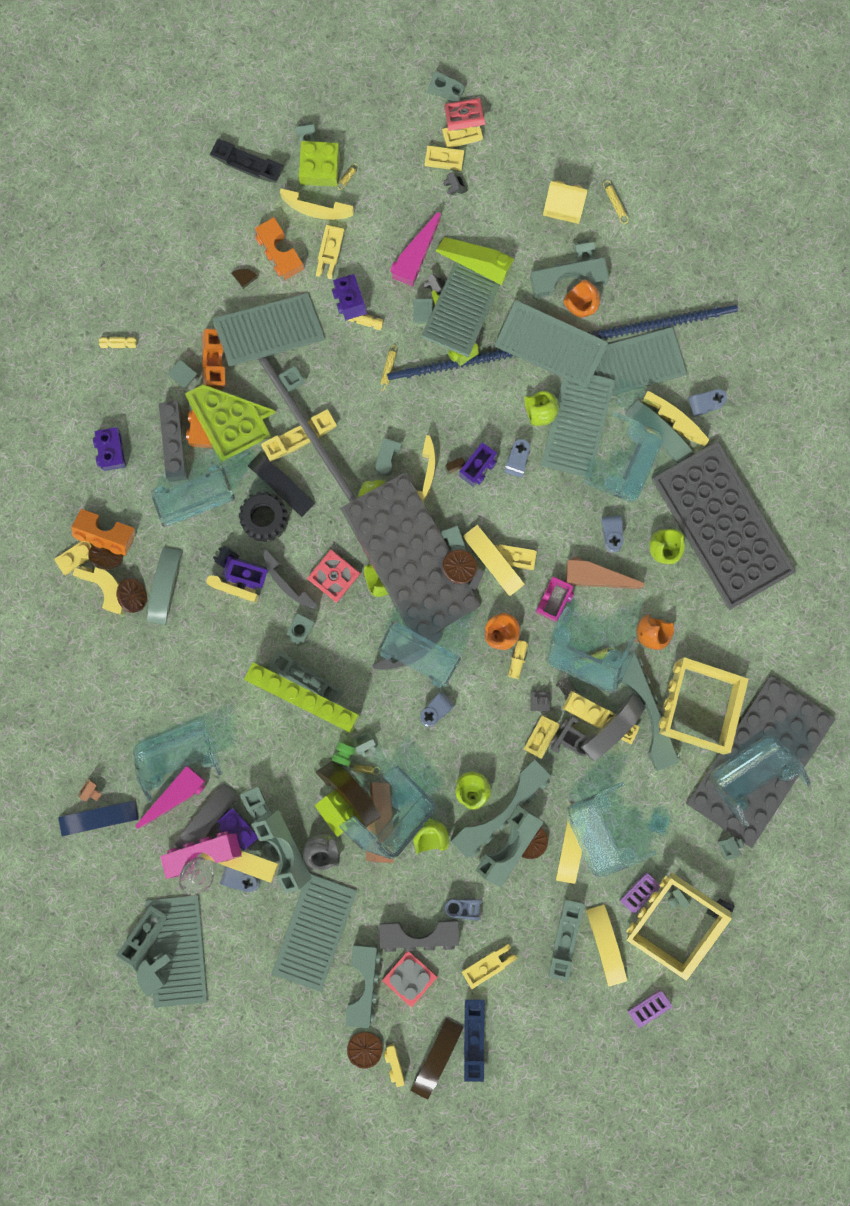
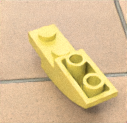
[562,691,640,744]

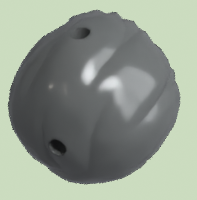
[303,834,340,870]

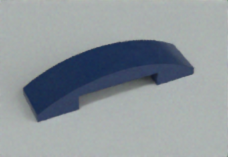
[58,801,138,836]
[464,999,485,1082]

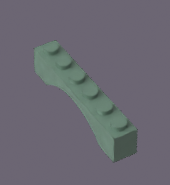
[612,654,680,771]
[451,759,551,858]

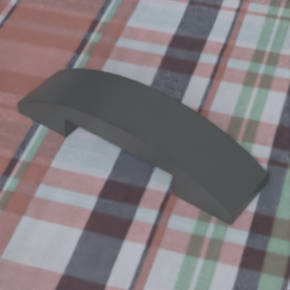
[263,550,318,610]
[372,631,443,671]
[581,693,646,761]
[174,784,239,849]

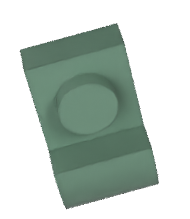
[137,952,174,997]

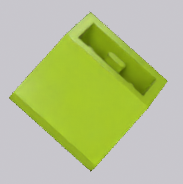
[314,790,358,837]

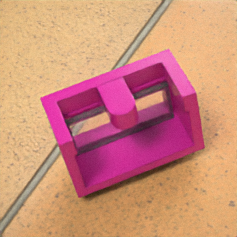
[535,577,574,622]

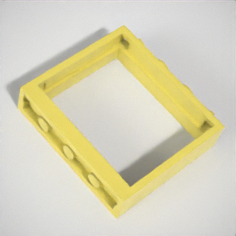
[659,657,749,755]
[626,872,732,981]

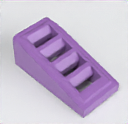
[620,872,660,914]
[627,989,673,1028]

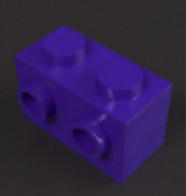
[331,274,367,321]
[93,427,126,471]
[459,442,498,487]
[223,555,268,589]
[218,808,258,851]

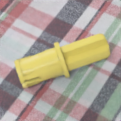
[507,640,528,679]

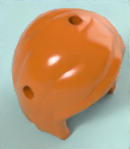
[563,279,600,318]
[484,613,520,650]
[636,614,675,650]

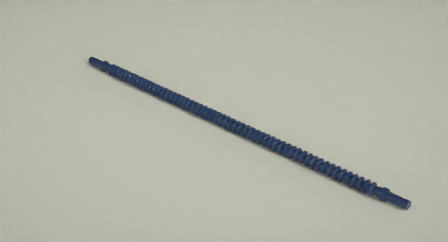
[387,305,738,380]

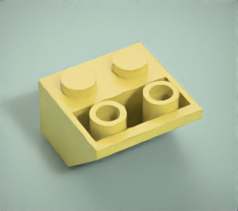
[543,181,587,224]

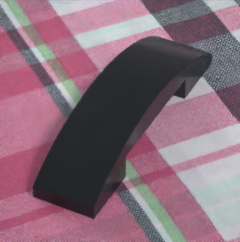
[210,138,284,183]
[248,453,315,517]

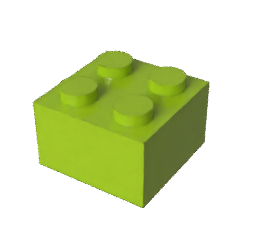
[299,141,339,187]

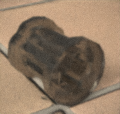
[555,676,580,701]

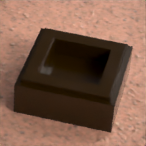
[445,457,465,475]

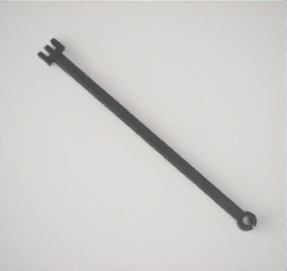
[258,357,357,502]

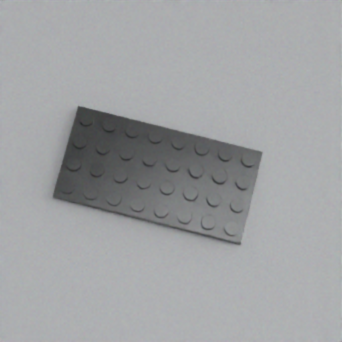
[652,441,796,610]
[340,472,481,644]
[686,676,836,848]

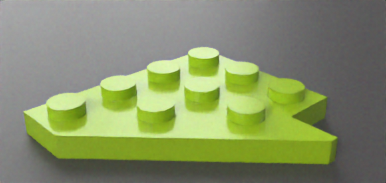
[185,385,276,462]

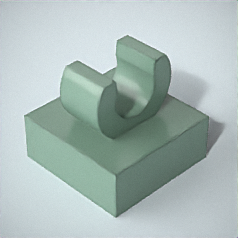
[295,122,315,141]
[572,238,595,260]
[279,366,305,393]
[352,731,376,757]
[718,837,745,860]
[668,887,691,909]

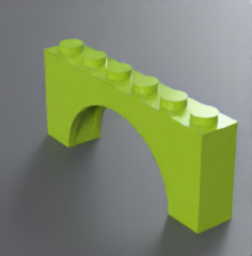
[244,662,360,734]

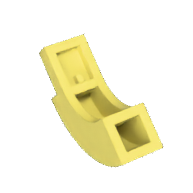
[73,566,125,616]

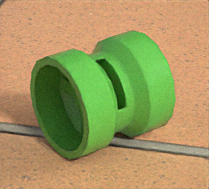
[331,742,356,767]

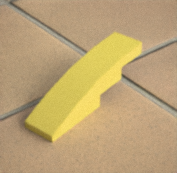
[642,391,709,447]

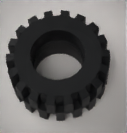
[239,491,289,542]

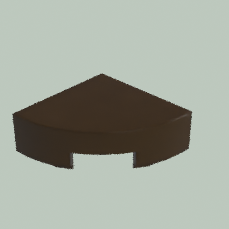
[231,269,258,289]

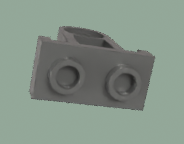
[550,716,588,756]

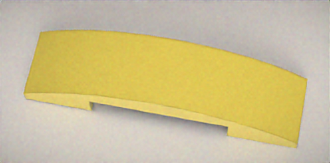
[280,189,354,220]
[261,409,337,461]
[417,435,435,502]
[462,525,525,596]
[556,803,589,884]
[201,851,279,883]
[586,904,627,987]

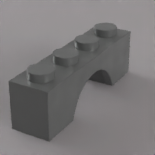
[159,401,188,482]
[379,920,459,952]

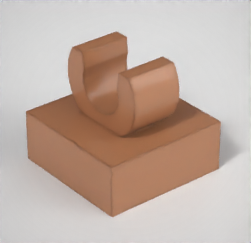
[78,778,101,802]

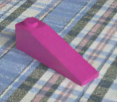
[390,212,441,286]
[135,766,206,829]

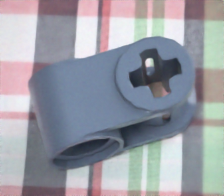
[688,389,727,417]
[504,439,530,478]
[602,515,623,553]
[420,691,455,727]
[220,866,260,892]
[444,898,482,920]

